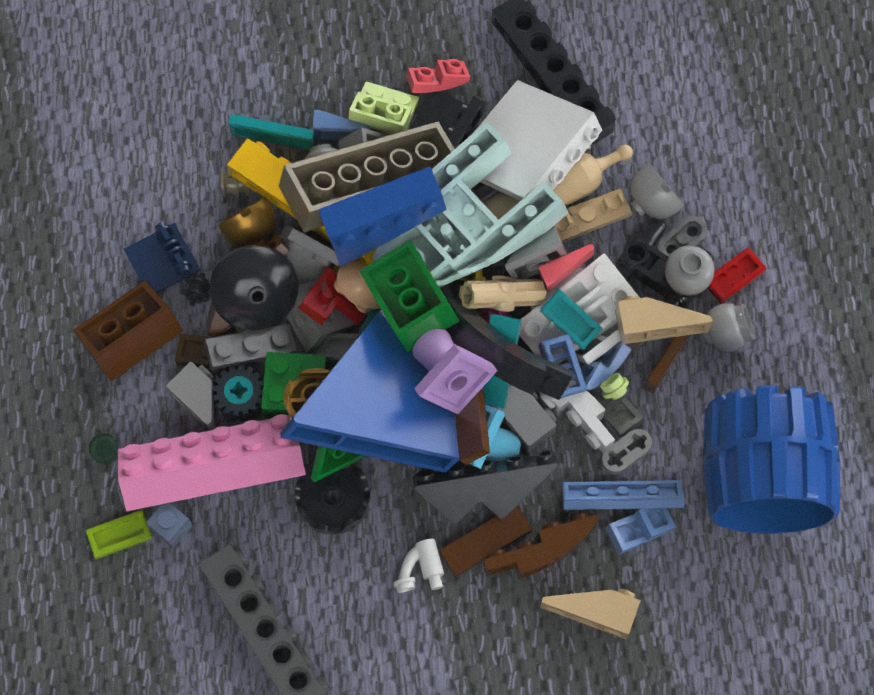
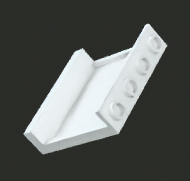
[474,80,602,201]

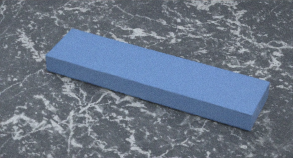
[562,480,685,510]

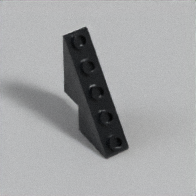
[412,450,559,525]

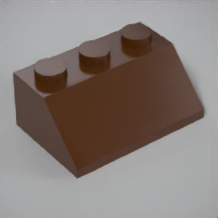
[73,280,183,381]

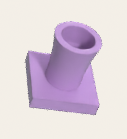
[413,329,498,414]

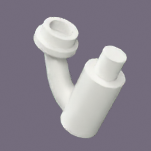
[393,539,444,593]

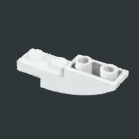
[539,380,615,453]

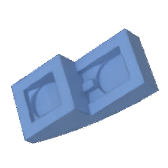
[574,343,632,390]
[605,508,676,555]

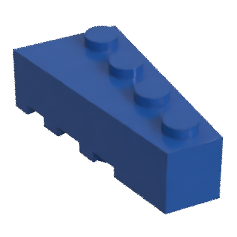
[318,166,447,267]

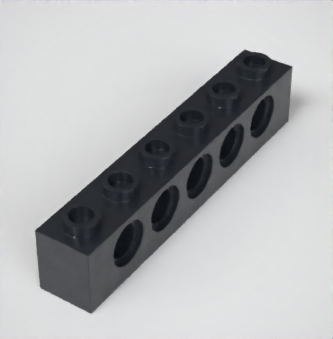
[491,0,616,146]

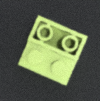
[348,82,419,135]

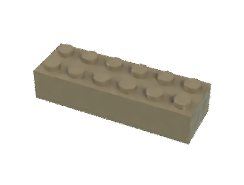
[279,122,454,232]

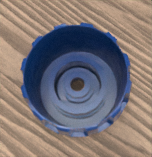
[703,385,840,534]

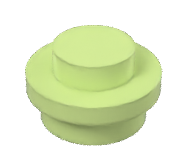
[600,373,629,400]

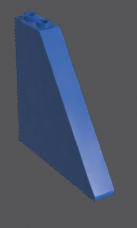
[280,309,460,473]

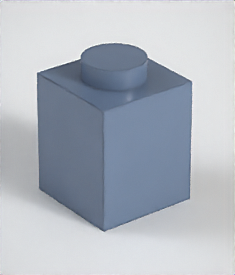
[146,503,193,548]

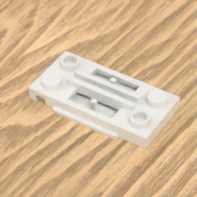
[519,253,640,364]

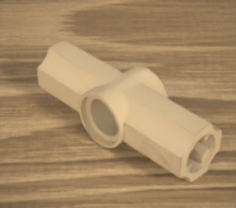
[459,276,547,312]

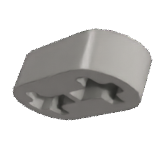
[601,429,652,475]

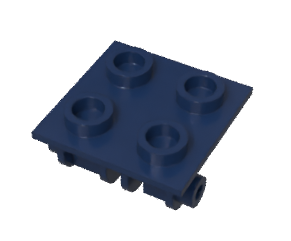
[124,222,201,293]

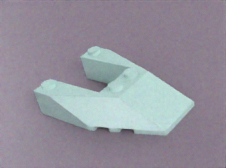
[372,121,568,287]

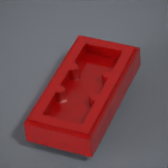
[707,247,767,304]

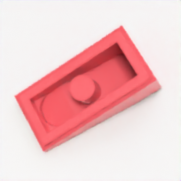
[538,244,594,293]

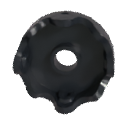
[295,460,370,535]

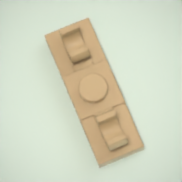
[554,188,632,243]

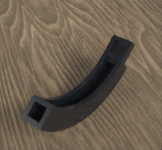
[440,279,573,400]

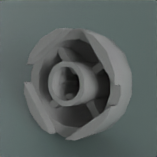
[630,163,685,220]

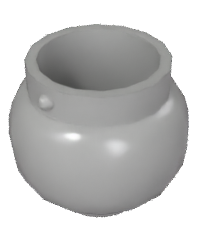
[664,245,715,296]
[704,303,755,353]

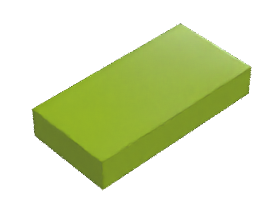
[86,509,153,559]

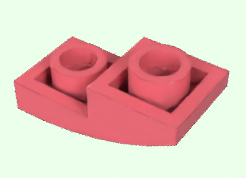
[406,59,470,93]

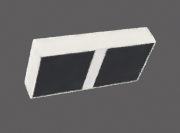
[575,323,621,365]

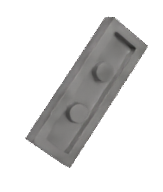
[204,323,297,370]

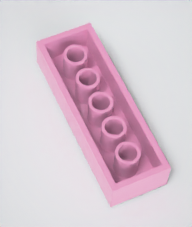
[118,414,306,511]

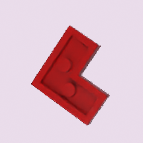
[298,267,367,326]

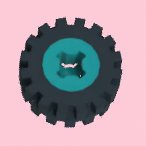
[212,365,264,422]

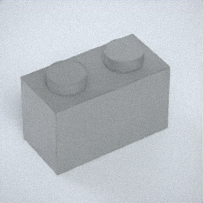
[491,386,557,453]

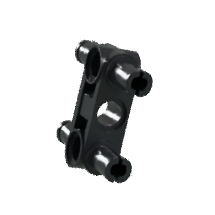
[616,218,715,308]

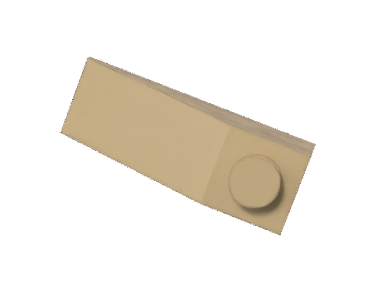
[615,296,712,345]
[540,588,641,639]

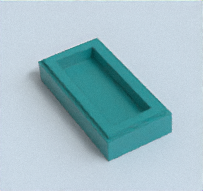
[539,289,603,350]

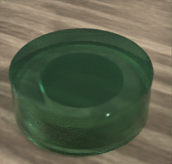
[89,433,120,464]

